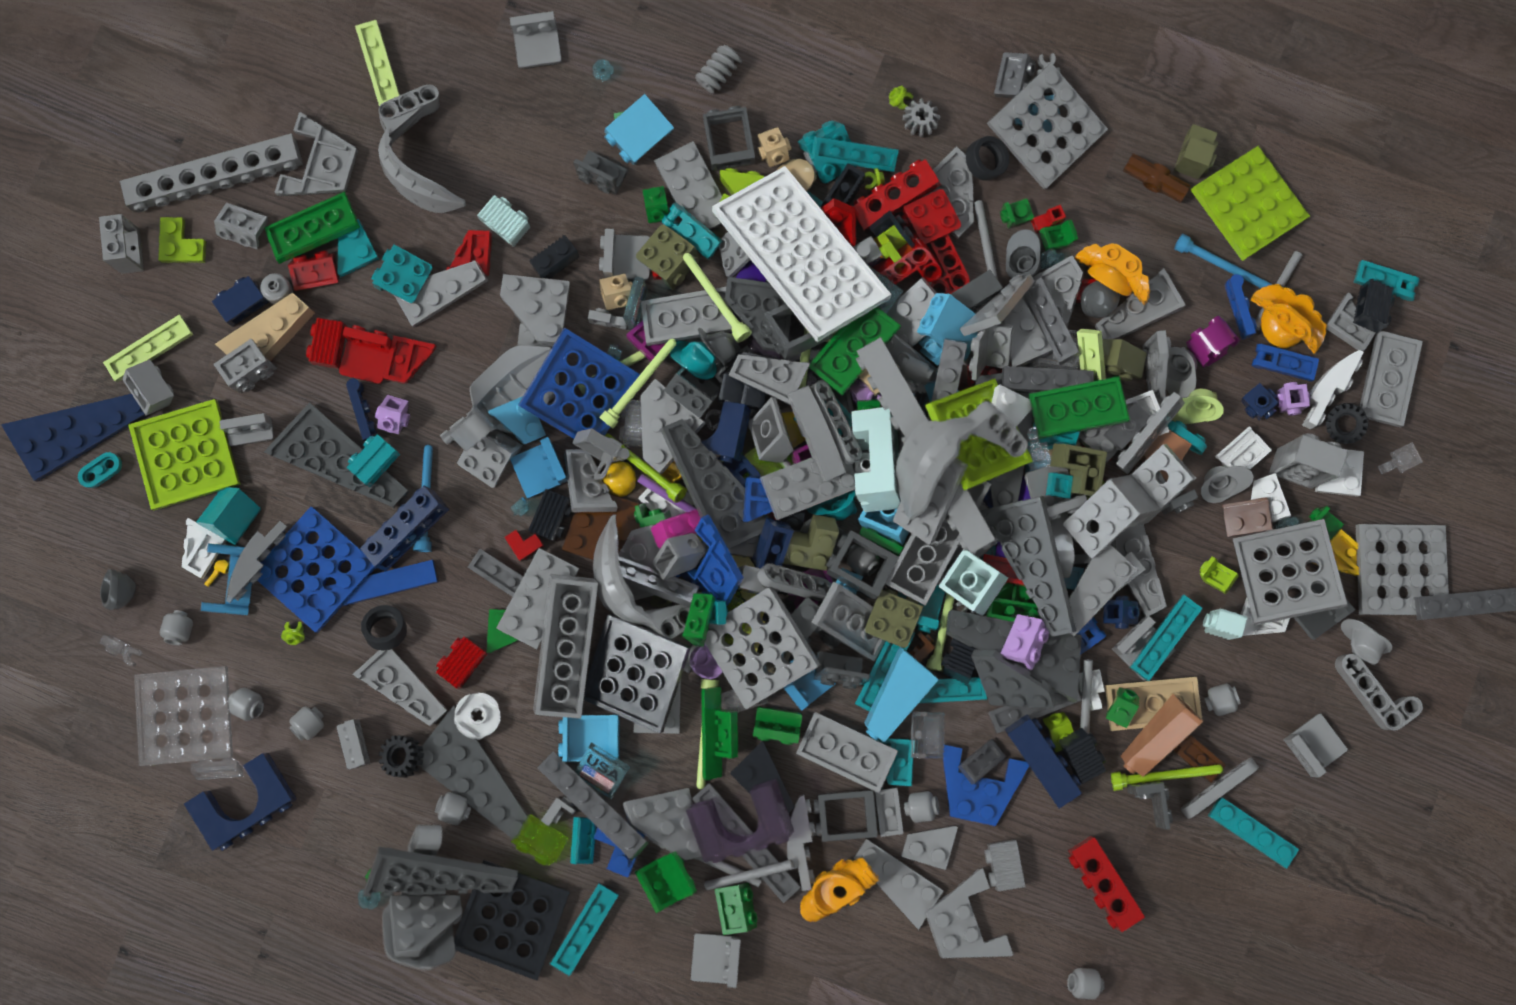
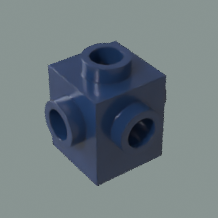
[1241,383,1278,421]
[1103,596,1139,629]

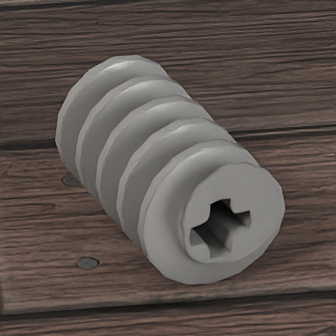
[695,45,743,94]

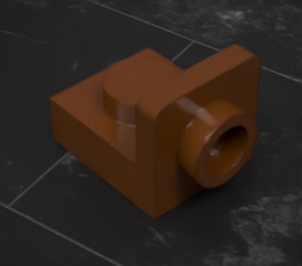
[909,631,935,662]

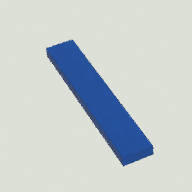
[309,560,438,607]

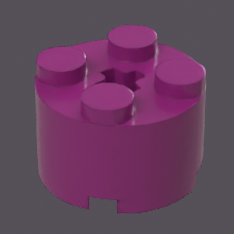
[1186,316,1240,368]

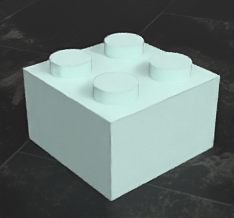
[938,550,1008,616]

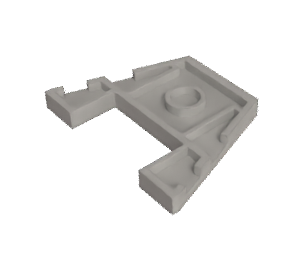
[275,112,358,196]
[925,868,1013,958]

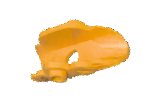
[1074,243,1150,306]
[1251,284,1327,354]
[800,858,879,922]

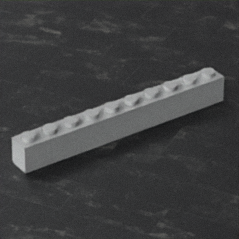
[856,337,995,553]

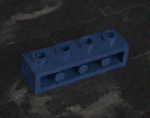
[360,486,450,572]
[1005,714,1082,809]

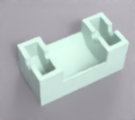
[852,407,901,512]

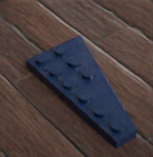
[1,394,146,482]

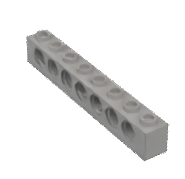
[120,134,303,212]

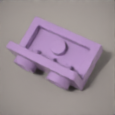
[1001,614,1049,670]

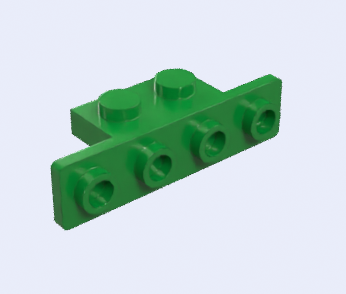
[701,686,738,780]

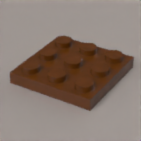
[562,494,647,560]

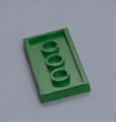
[264,192,360,264]
[808,307,901,396]
[1029,376,1130,439]

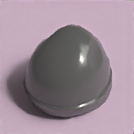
[1081,281,1120,318]
[100,569,136,610]

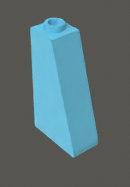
[864,647,938,742]

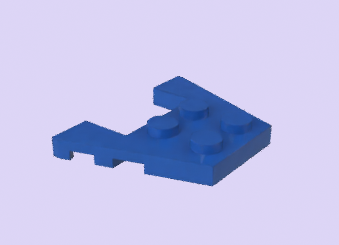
[676,515,744,606]
[941,744,1029,826]

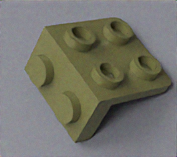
[636,225,701,290]
[865,588,923,648]

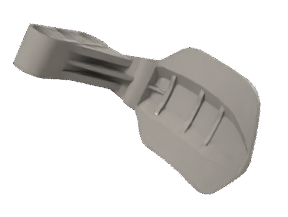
[378,84,466,213]
[450,345,559,452]
[895,401,1028,520]
[593,515,690,639]
[382,825,455,970]

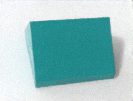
[196,487,261,545]

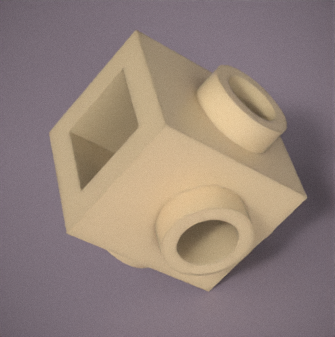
[758,127,791,167]
[600,274,635,310]

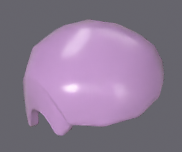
[690,643,722,680]

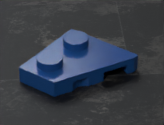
[743,477,772,522]

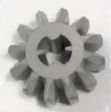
[902,98,940,137]

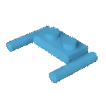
[201,543,252,615]

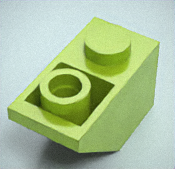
[720,168,764,195]

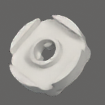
[454,693,500,739]

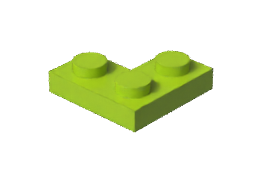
[158,217,206,263]

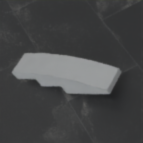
[787,386,846,481]

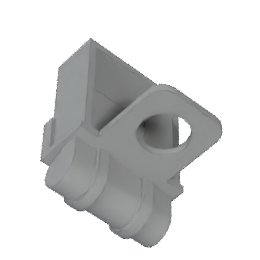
[572,428,630,480]

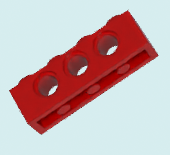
[853,159,941,233]
[1068,836,1145,932]

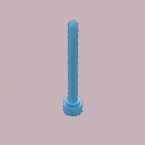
[1174,233,1271,288]
[413,445,433,552]

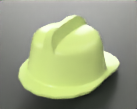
[1172,388,1224,424]

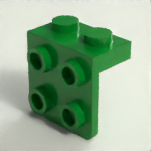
[635,851,696,913]

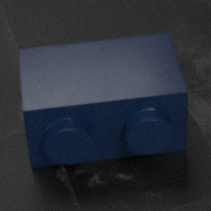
[212,276,269,327]
[753,517,794,569]

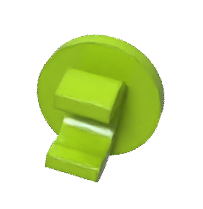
[889,86,913,110]
[865,168,885,190]
[281,622,305,645]

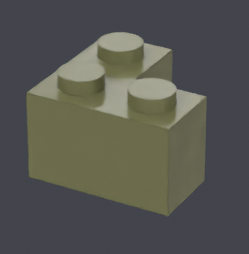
[1173,124,1218,179]
[1102,339,1147,381]
[1050,444,1107,496]
[783,514,839,571]

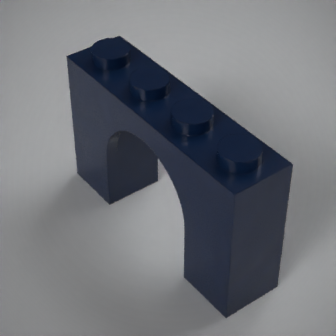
[701,401,751,464]
[184,753,297,852]

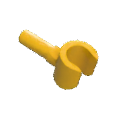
[204,560,229,587]

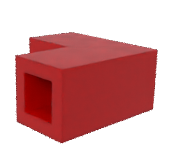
[1031,205,1066,234]
[504,530,545,562]

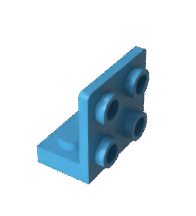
[510,437,568,499]
[783,655,836,711]

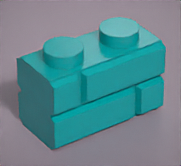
[346,434,400,487]

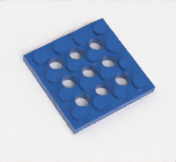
[518,328,640,439]
[257,506,376,633]

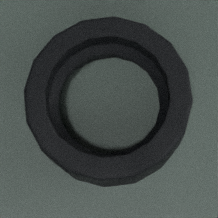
[966,136,1009,181]
[361,605,407,651]

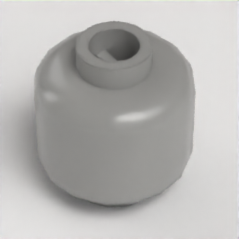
[260,273,293,304]
[847,544,880,576]
[160,610,193,646]
[1205,683,1241,716]
[228,688,264,721]
[289,706,324,741]
[904,791,939,823]
[435,792,471,825]
[1067,968,1104,1000]

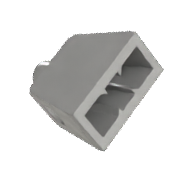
[653,533,709,580]

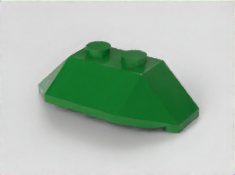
[986,583,1041,622]

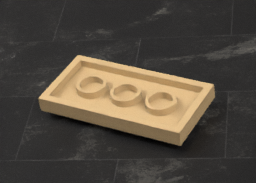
[1105,677,1202,731]

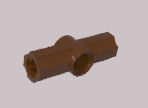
[1123,153,1191,203]

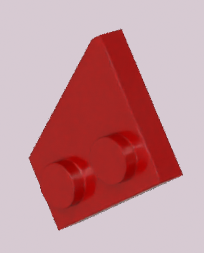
[446,230,492,276]
[383,335,437,384]

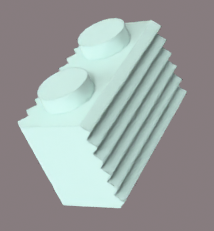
[477,195,530,247]
[1203,608,1247,640]

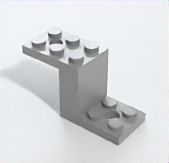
[1063,444,1196,559]

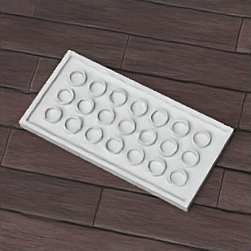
[712,166,891,342]

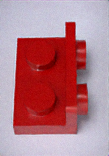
[288,251,339,291]

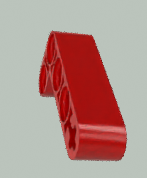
[929,235,970,294]
[871,239,942,289]

